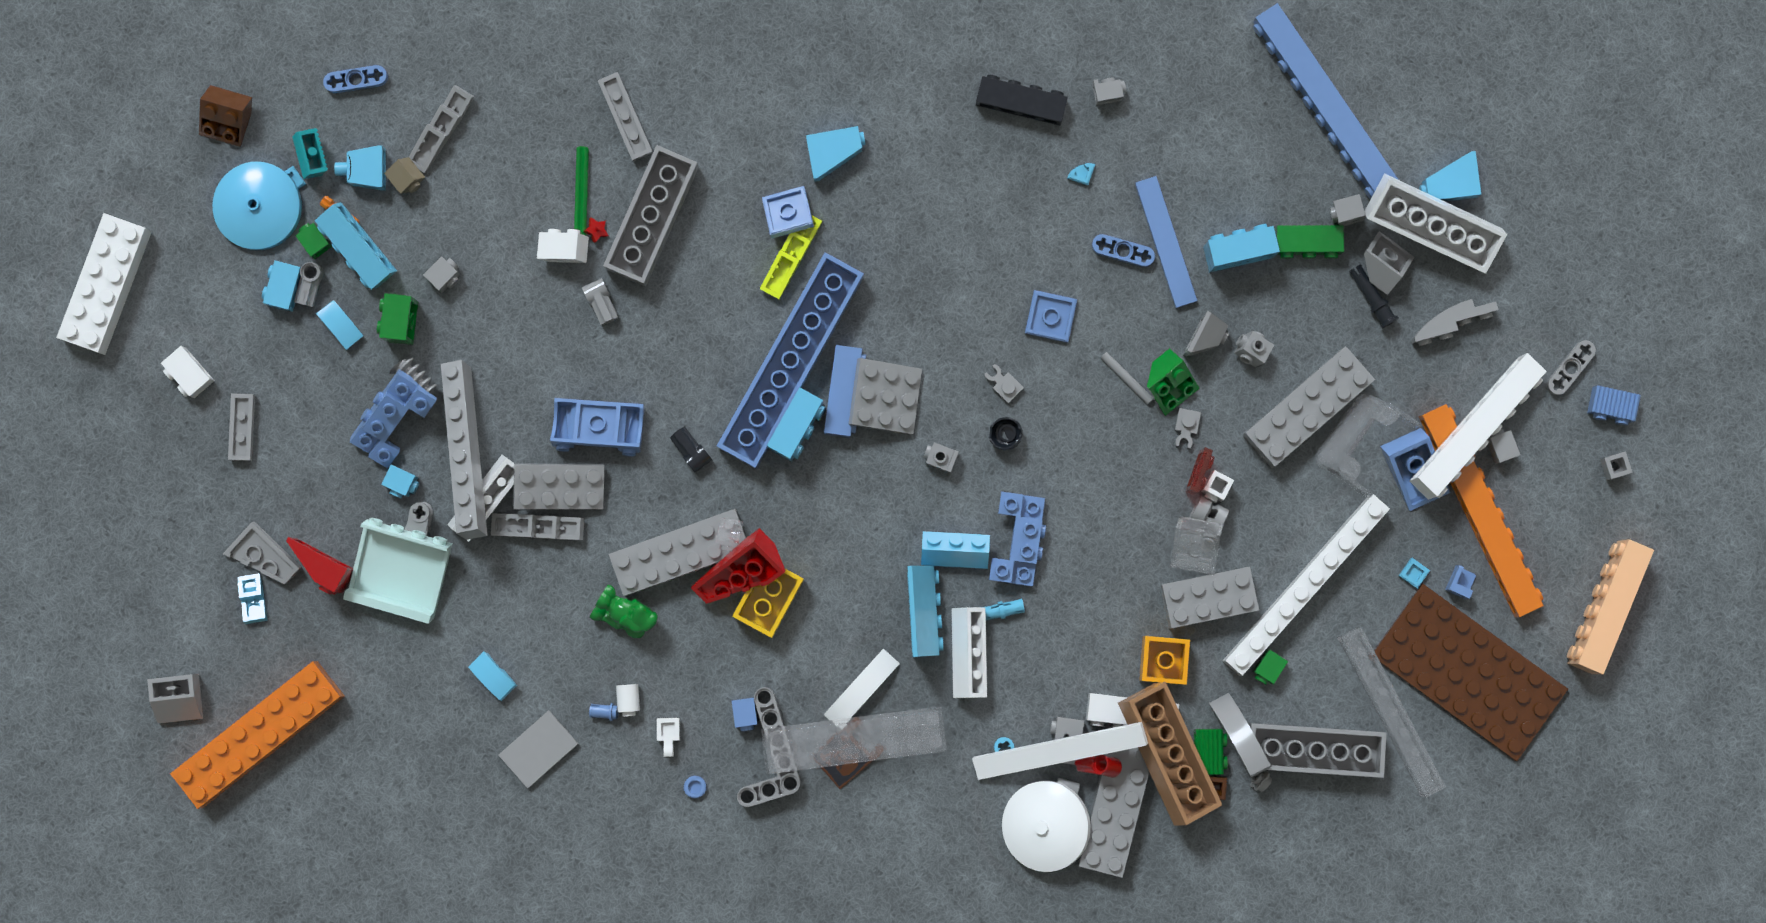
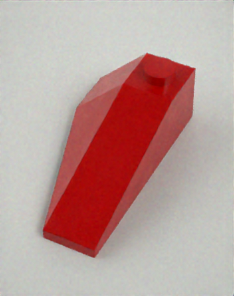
[691,528,786,604]

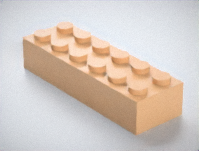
[1567,539,1654,675]

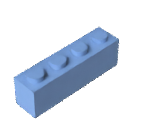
[824,345,866,438]

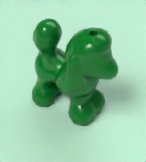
[589,585,658,638]

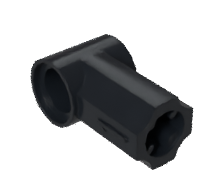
[670,426,712,473]

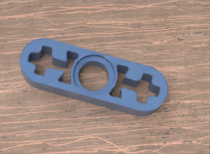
[323,65,388,93]
[1092,234,1155,267]

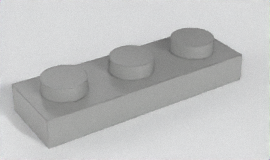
[228,393,255,461]

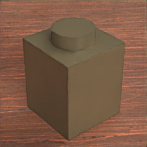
[384,157,425,194]

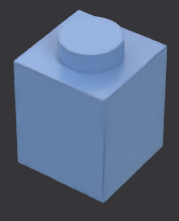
[732,698,758,731]

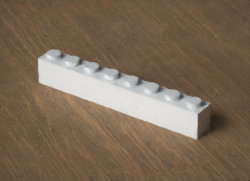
[1410,353,1547,500]

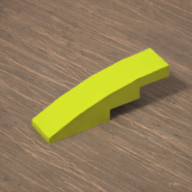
[760,215,823,299]

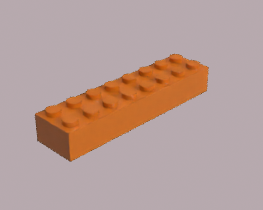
[170,661,345,809]

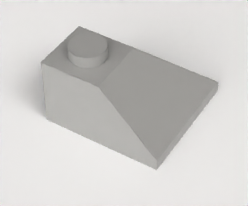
[1364,231,1414,295]
[1183,311,1229,357]

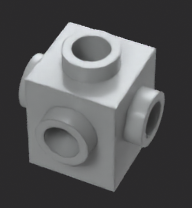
[1234,331,1274,367]

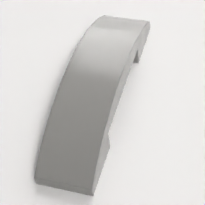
[1209,693,1271,777]

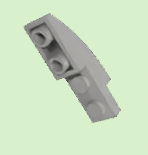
[1411,299,1498,346]

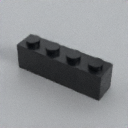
[975,75,1068,126]

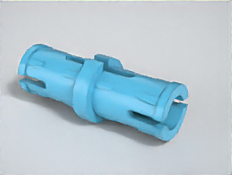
[981,599,1025,620]

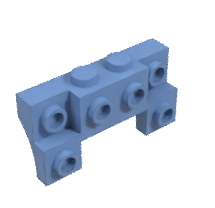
[350,369,437,468]
[989,491,1046,586]

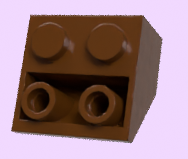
[199,85,252,147]

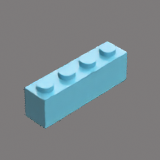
[314,202,397,290]

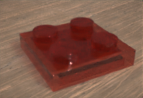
[1185,447,1215,495]

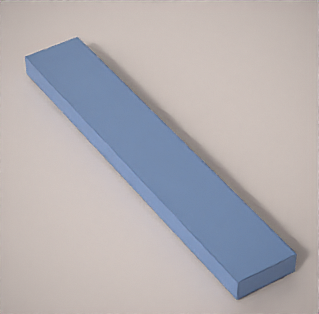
[1135,176,1197,308]

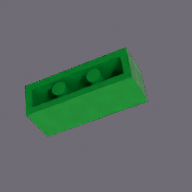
[1274,225,1344,259]

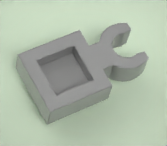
[984,364,1024,403]
[1175,408,1201,449]

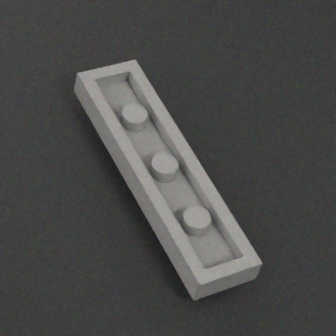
[598,72,653,162]

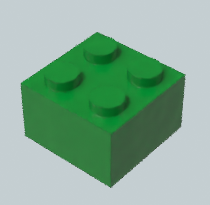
[377,293,418,345]

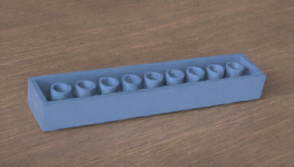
[717,253,864,469]

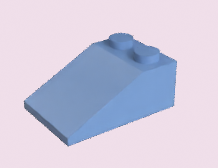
[1380,428,1450,511]

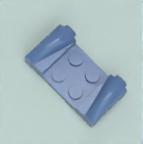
[550,398,644,456]

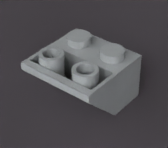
[147,674,203,724]

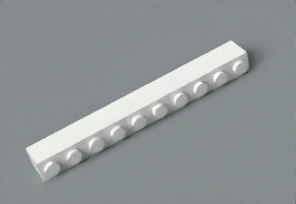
[1223,494,1390,676]

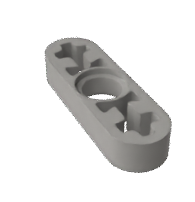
[1546,340,1596,395]

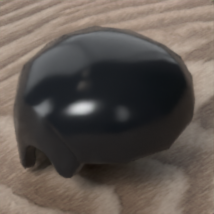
[988,417,1023,451]

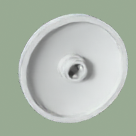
[1002,781,1091,872]

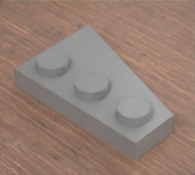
[223,522,302,584]

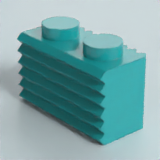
[292,128,328,179]

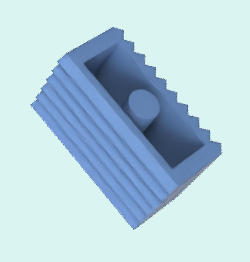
[1587,385,1641,425]

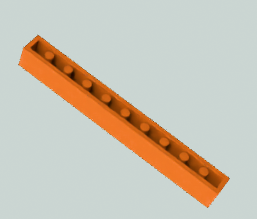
[1419,404,1544,617]

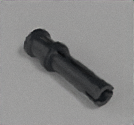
[1349,264,1399,329]

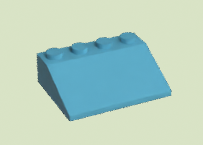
[907,566,943,657]

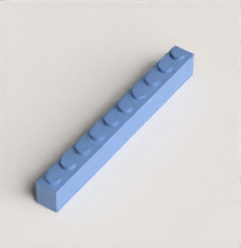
[1253,3,1398,199]

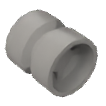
[1188,495,1229,535]

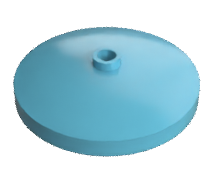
[212,162,302,250]

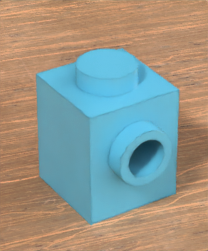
[381,465,419,499]

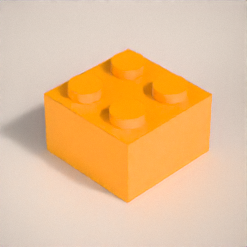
[1139,636,1190,685]

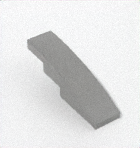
[409,85,474,173]
[491,513,584,540]

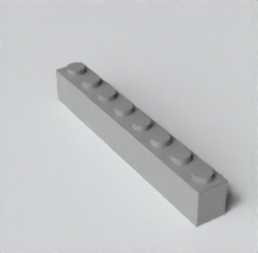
[441,360,487,540]

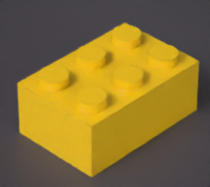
[732,569,804,638]

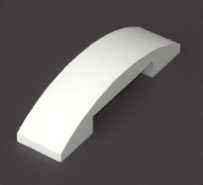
[824,649,900,729]

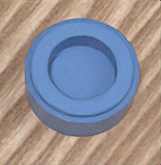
[684,776,706,798]

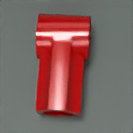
[1075,755,1122,778]

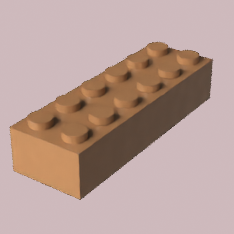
[1118,682,1222,826]

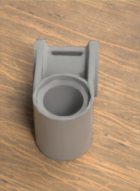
[405,502,433,536]

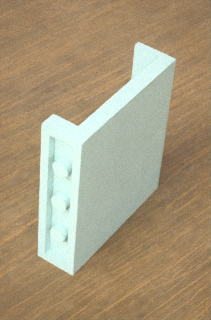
[343,518,453,624]

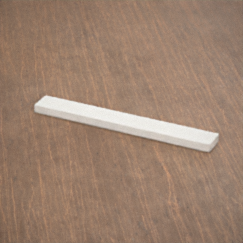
[972,722,1148,780]

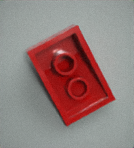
[286,537,353,595]

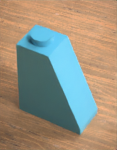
[806,126,866,182]
[1419,151,1481,201]

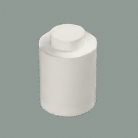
[616,684,640,717]

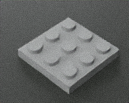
[849,358,922,435]

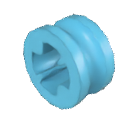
[994,737,1014,752]

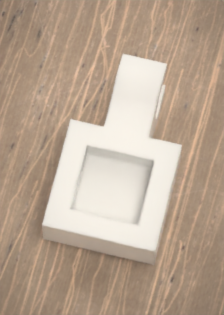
[657,718,680,757]

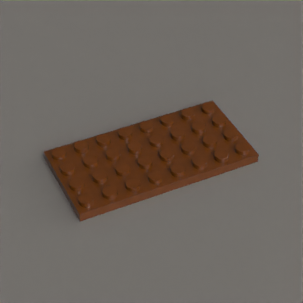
[1370,584,1568,761]

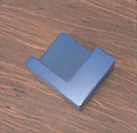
[1445,565,1476,599]

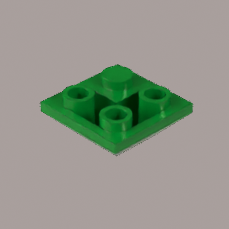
[1147,348,1200,416]

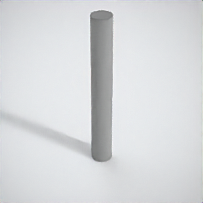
[1101,352,1153,404]

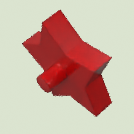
[583,217,609,243]

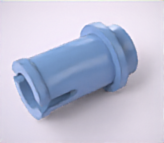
[589,703,618,721]

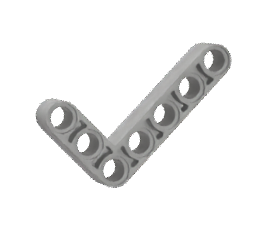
[737,687,801,807]

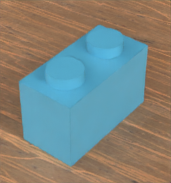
[262,260,301,312]

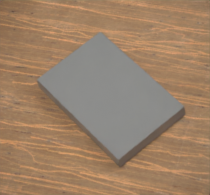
[499,710,579,788]

